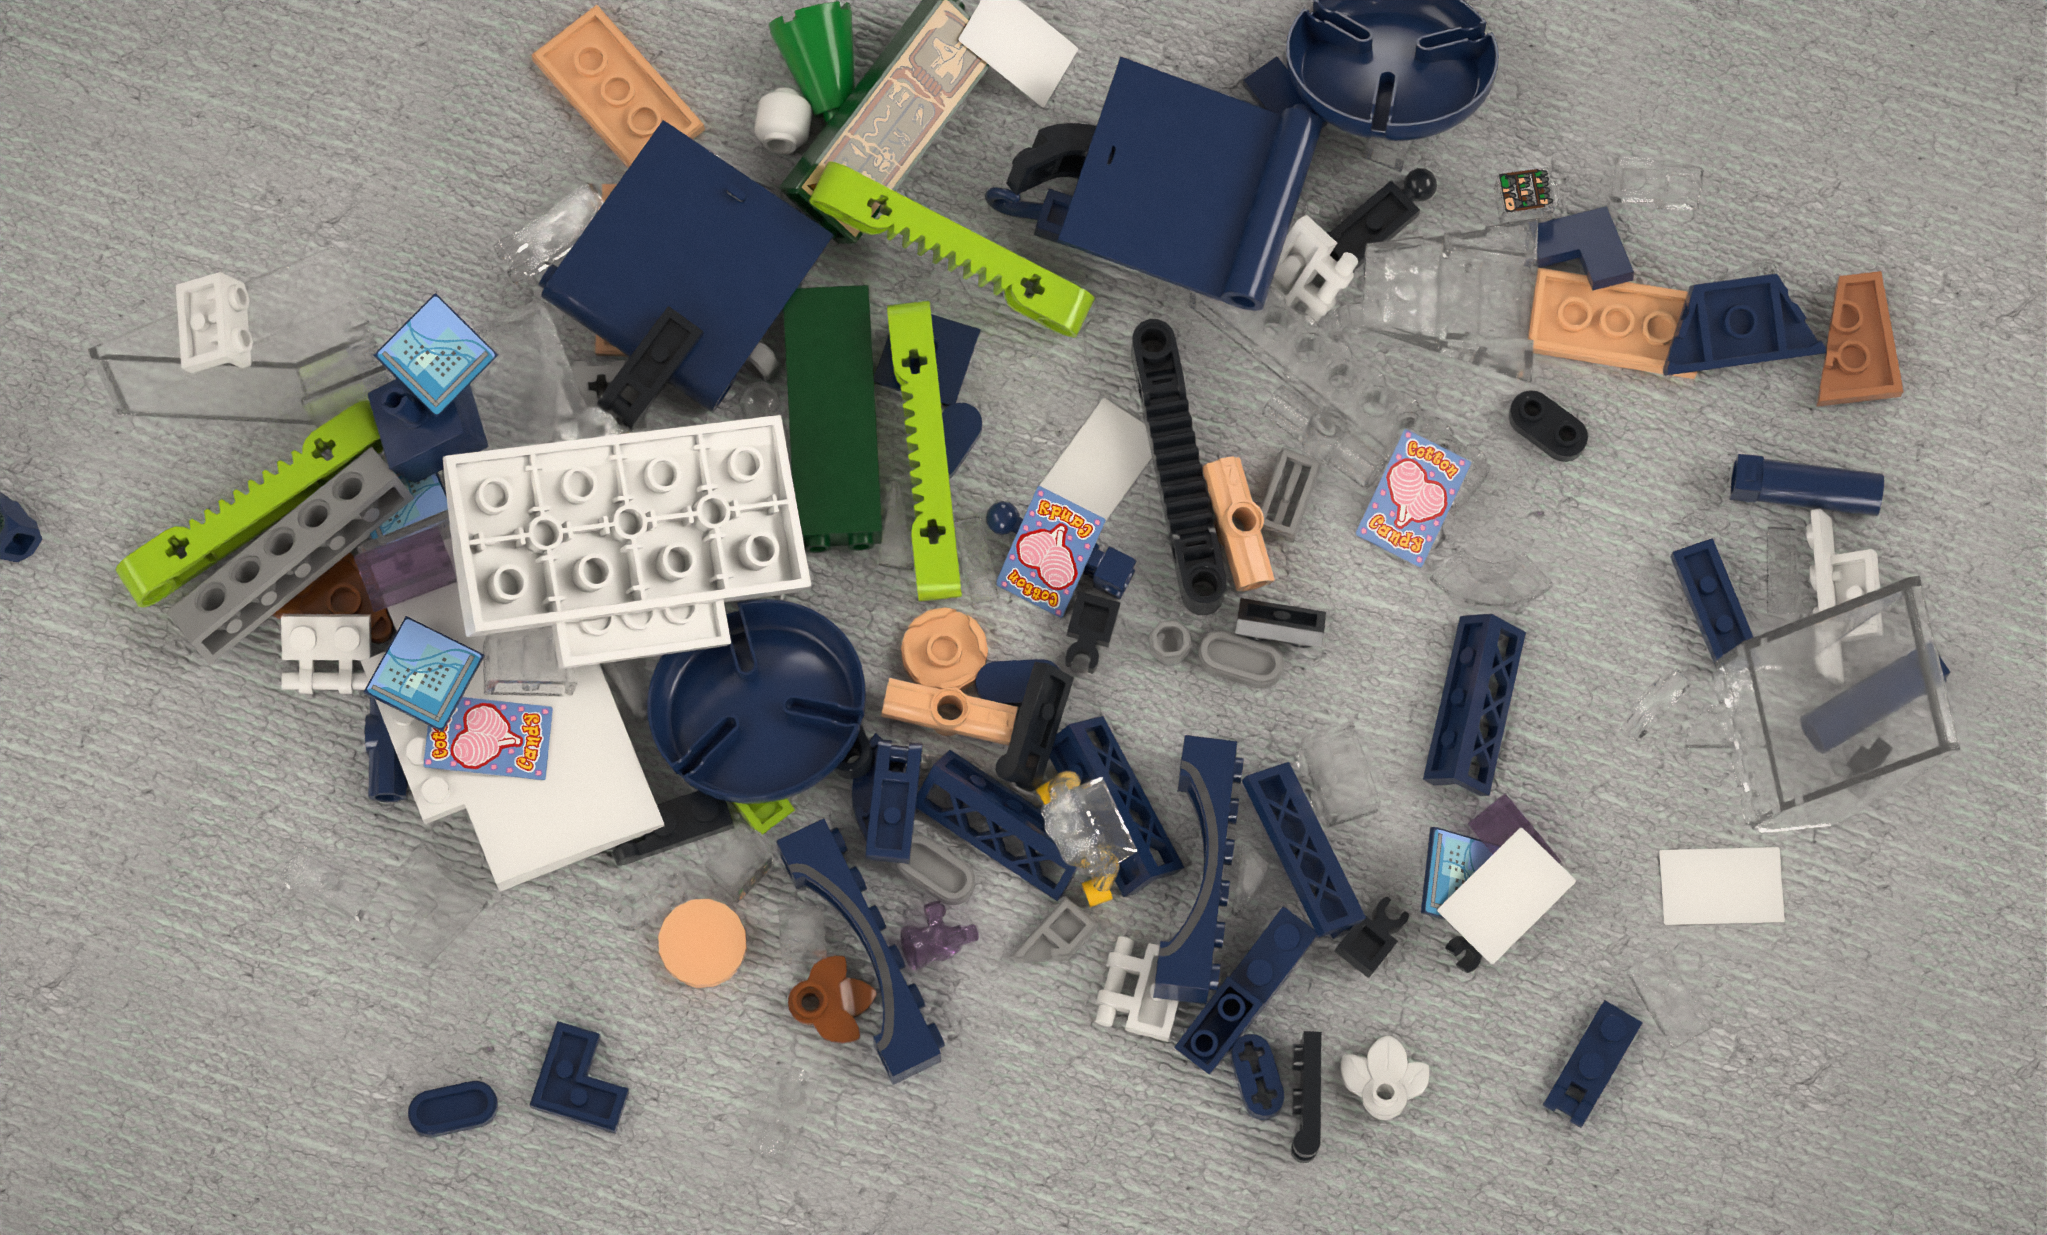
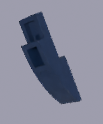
[1174,906,1318,1075]

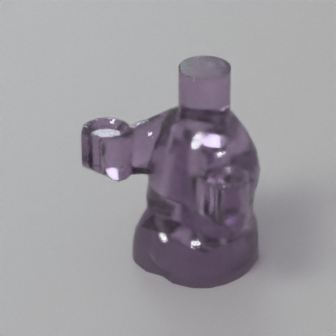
[900,900,979,971]

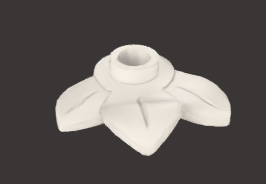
[1340,1035,1429,1120]

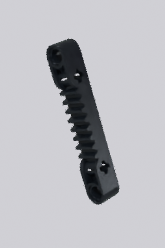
[1131,319,1226,615]

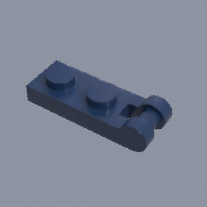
[865,739,923,864]
[1543,1000,1643,1128]

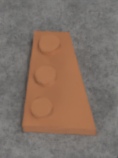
[1816,271,1904,407]

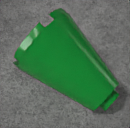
[768,1,855,124]

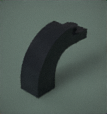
[1006,123,1114,195]

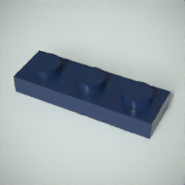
[1670,538,1761,675]

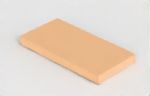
[531,5,705,168]
[1525,268,1697,379]

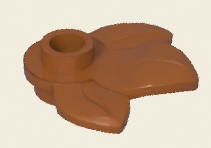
[788,956,877,1043]

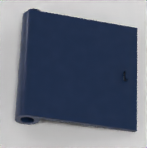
[1057,56,1323,311]
[538,120,834,413]

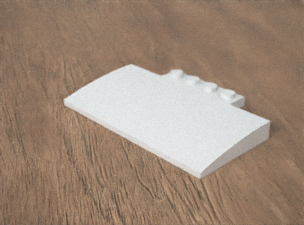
[443,415,811,669]
[361,538,665,892]

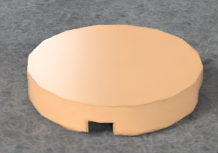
[901,607,988,691]
[658,899,747,988]

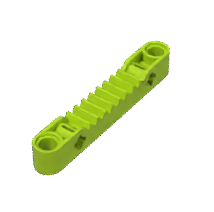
[809,161,1095,338]
[887,301,962,602]
[115,400,384,608]

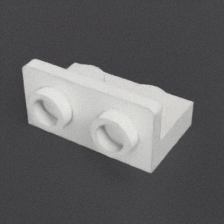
[176,272,253,373]

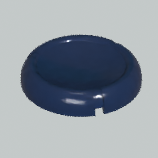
[1286,0,1499,141]
[647,599,866,804]

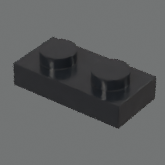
[1235,598,1326,648]

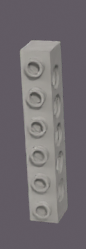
[166,446,414,665]

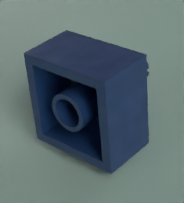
[367,379,489,483]

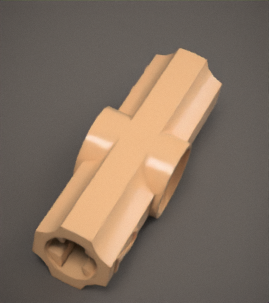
[1202,456,1275,592]
[881,678,1018,746]

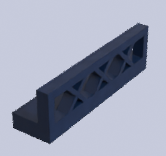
[1423,613,1526,796]
[1049,716,1185,897]
[916,750,1096,901]
[1242,762,1366,939]

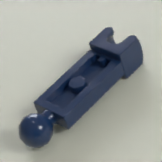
[986,501,1137,600]

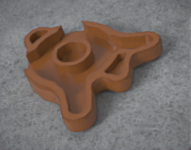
[272,552,394,644]

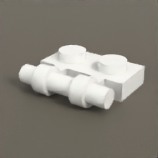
[1270,215,1358,324]
[281,614,372,694]
[1095,937,1179,1042]

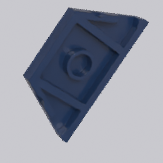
[1663,273,1826,376]

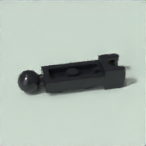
[1327,168,1437,273]

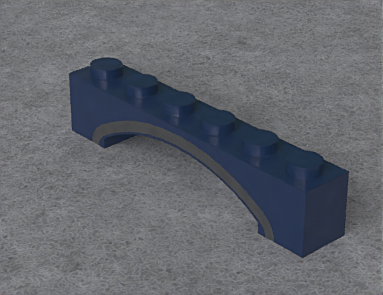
[1153,735,1244,1004]
[776,818,945,1085]

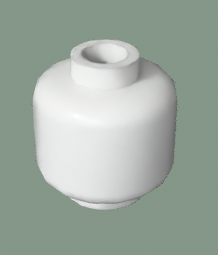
[754,87,812,154]

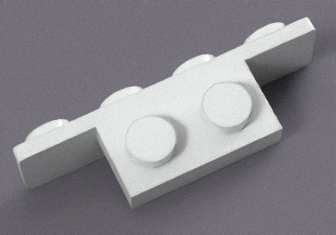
[1806,509,1884,685]

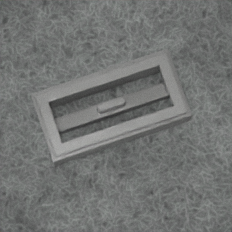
[1260,447,1323,543]

